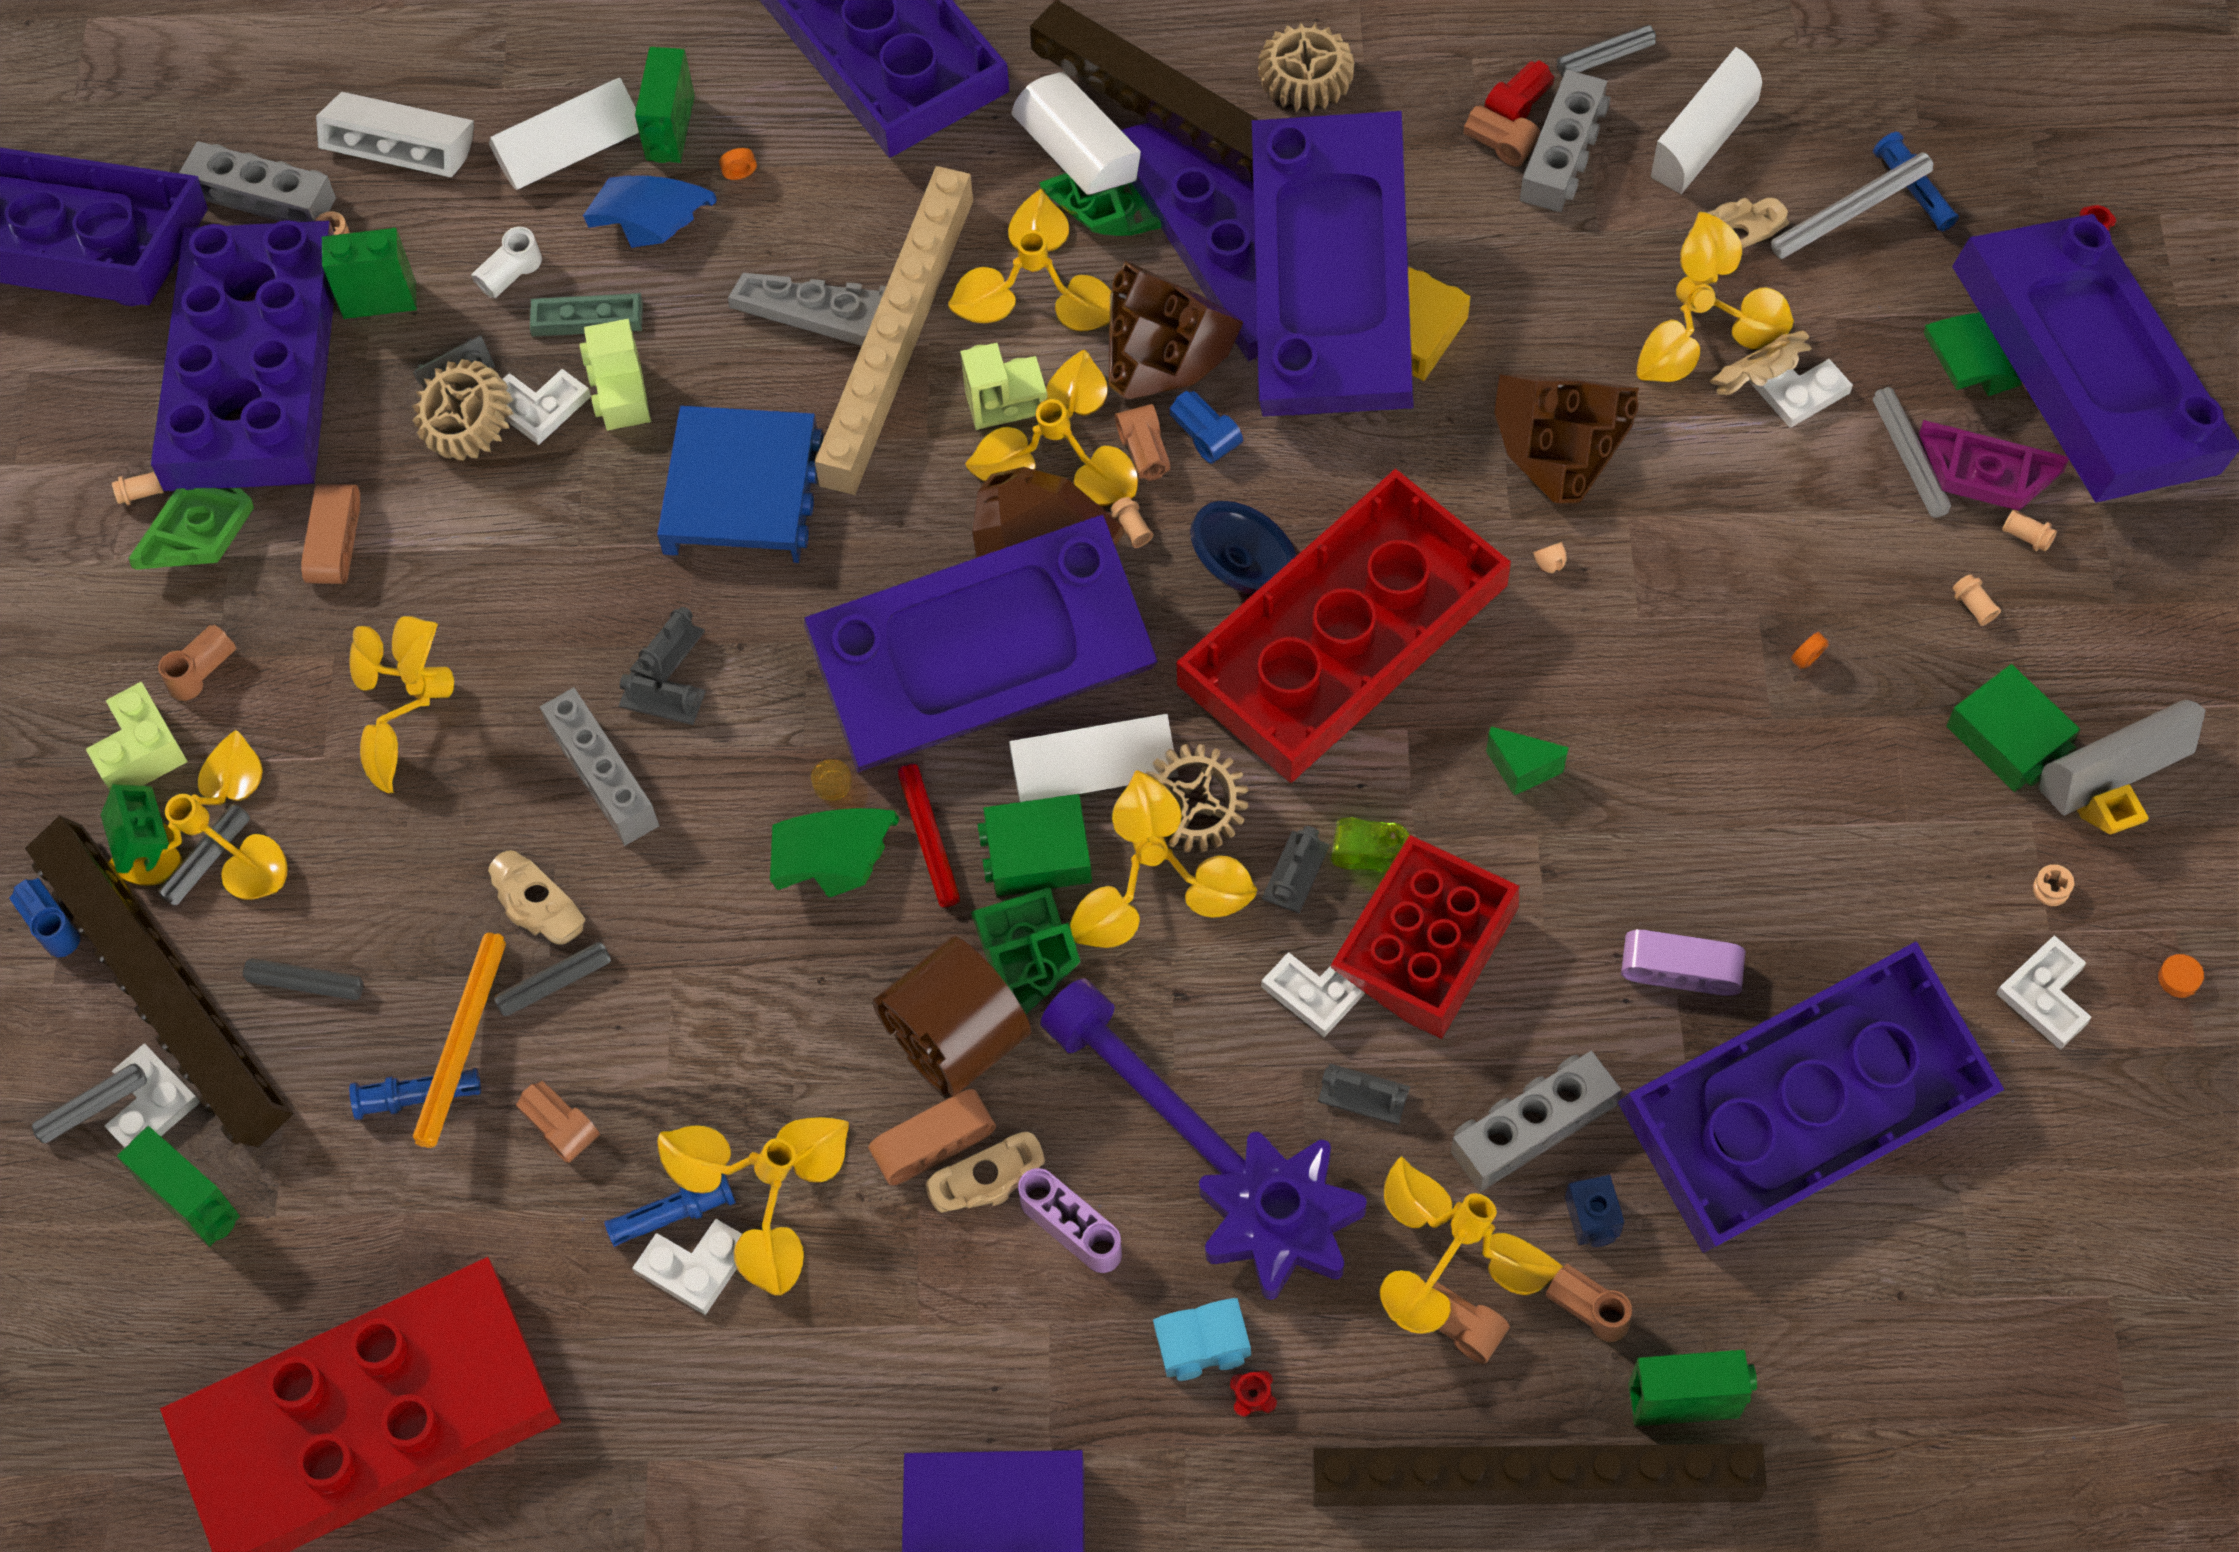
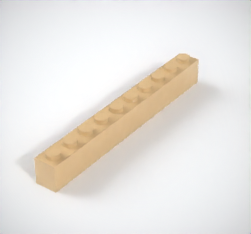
[815,166,973,495]

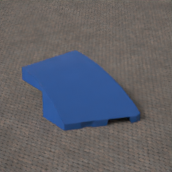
[583,176,717,248]

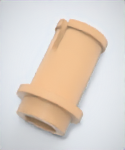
[112,471,164,506]
[1111,497,1154,548]
[2002,510,2057,551]
[1953,574,2001,626]

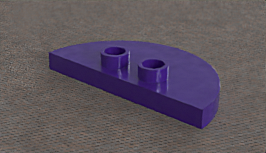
[1121,123,1258,362]

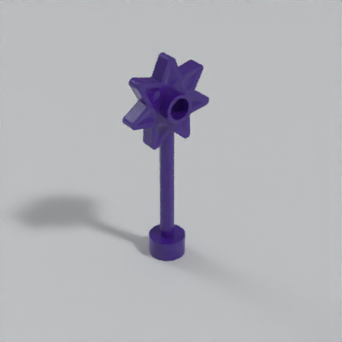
[1040,978,1367,1300]

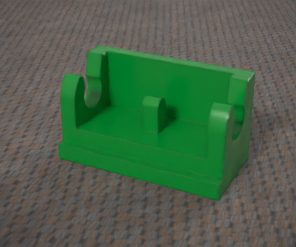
[100,784,169,873]

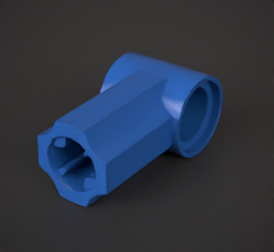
[1169,391,1243,464]
[9,878,80,957]

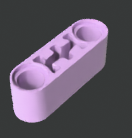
[1621,930,1746,996]
[1018,1168,1122,1273]

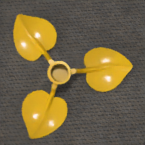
[948,189,1111,331]
[1636,212,1794,382]
[965,349,1138,506]
[349,616,454,793]
[109,730,288,900]
[1070,770,1258,948]
[657,1117,849,1296]
[1380,1156,1564,1334]

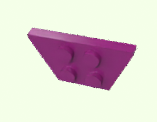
[1919,420,2069,511]

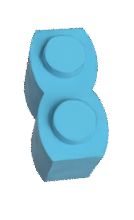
[1153,1298,1251,1381]

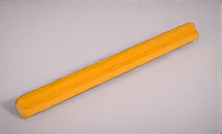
[413,932,506,1148]

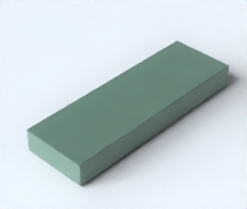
[530,293,643,337]

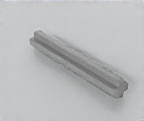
[1873,387,1951,518]

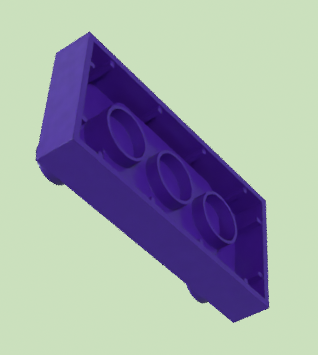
[1252,111,1414,417]
[0,147,208,306]
[1952,214,2239,503]
[804,515,1158,773]
[1617,941,2005,1253]

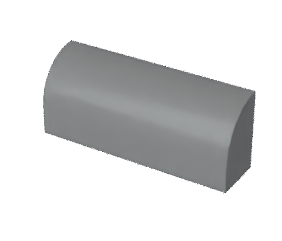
[2038,700,2206,816]

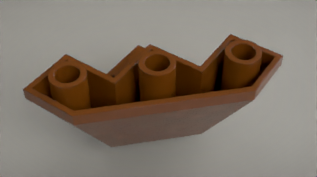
[1109,261,1244,399]
[1494,374,1639,503]
[972,467,1125,558]

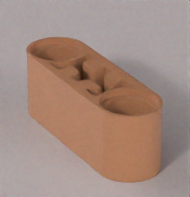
[301,484,360,584]
[868,1089,996,1185]

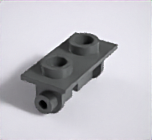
[413,335,495,390]
[630,607,705,684]
[619,672,706,725]
[1262,826,1330,914]
[1318,1063,1410,1125]

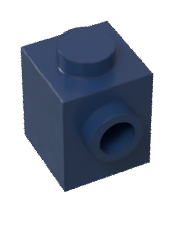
[1565,1175,1625,1247]

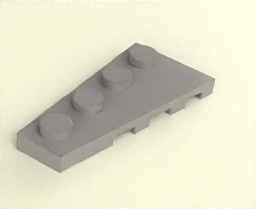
[728,273,886,346]

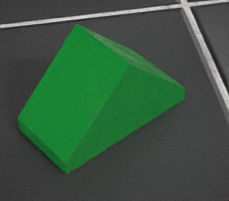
[1486,726,1569,796]

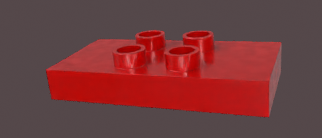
[1176,468,1511,784]
[160,1257,561,1552]

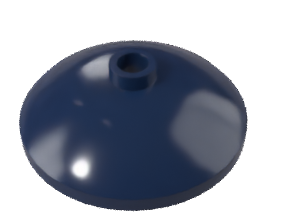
[1190,501,1297,595]

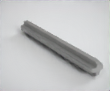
[1771,152,1934,259]

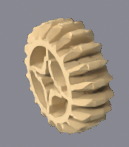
[1258,22,1354,112]
[412,359,514,461]
[1145,744,1248,853]

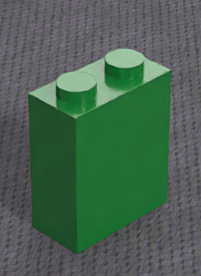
[635,47,695,163]
[322,228,417,319]
[1946,664,2081,793]
[977,794,1092,897]
[116,1126,240,1247]
[1628,1349,1757,1427]

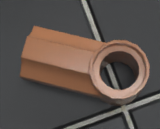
[1463,106,1541,167]
[1115,404,1170,481]
[158,625,236,701]
[516,1081,600,1164]
[1546,1263,1632,1342]
[1432,1282,1510,1364]

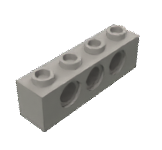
[1520,69,1611,212]
[179,141,336,222]
[540,687,659,846]
[1451,1050,1622,1192]

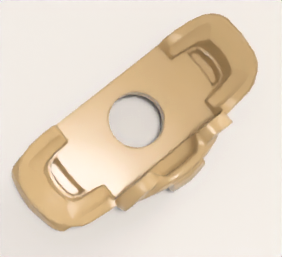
[1688,198,1789,248]
[1710,330,1812,395]
[488,850,585,945]
[926,1132,1045,1213]

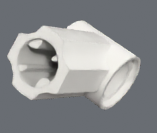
[471,226,542,298]

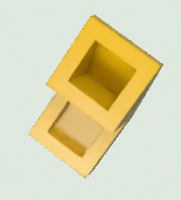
[2077,784,2149,835]

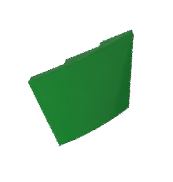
[1039,173,1161,236]
[1924,312,2023,397]
[770,808,899,898]
[971,887,1081,1014]

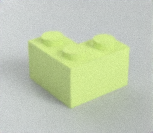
[580,319,651,431]
[960,343,1047,430]
[86,682,188,790]

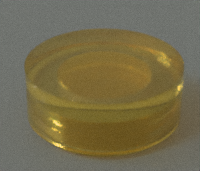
[811,759,852,801]

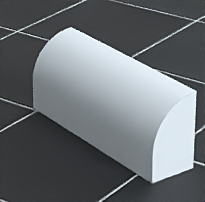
[1651,47,1762,194]
[1011,71,1141,195]
[489,77,639,190]
[316,92,474,177]
[1009,714,1179,802]

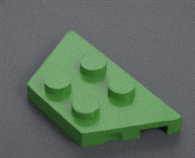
[129,488,254,570]

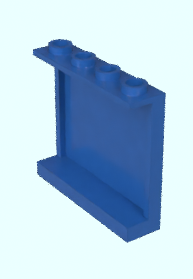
[657,406,824,563]

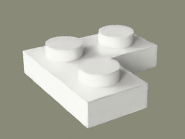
[1748,359,1853,428]
[503,369,591,445]
[1996,935,2091,1050]
[1261,952,1365,1037]
[105,1043,200,1148]
[632,1219,742,1315]

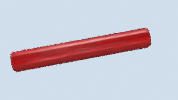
[898,764,960,908]

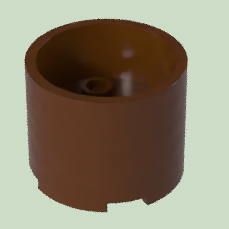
[872,936,1031,1097]

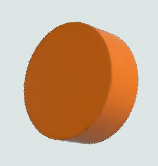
[719,148,757,180]
[1790,632,1829,669]
[2158,954,2204,998]

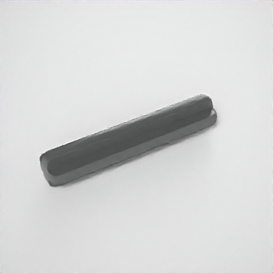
[1556,25,1656,77]
[158,804,250,906]
[494,942,611,1016]
[243,958,364,1000]
[32,1063,147,1143]

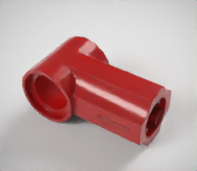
[1484,60,1555,122]

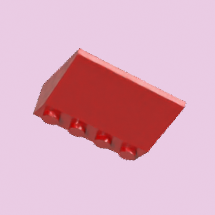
[1331,835,1520,1039]

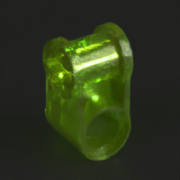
[1331,817,1409,872]

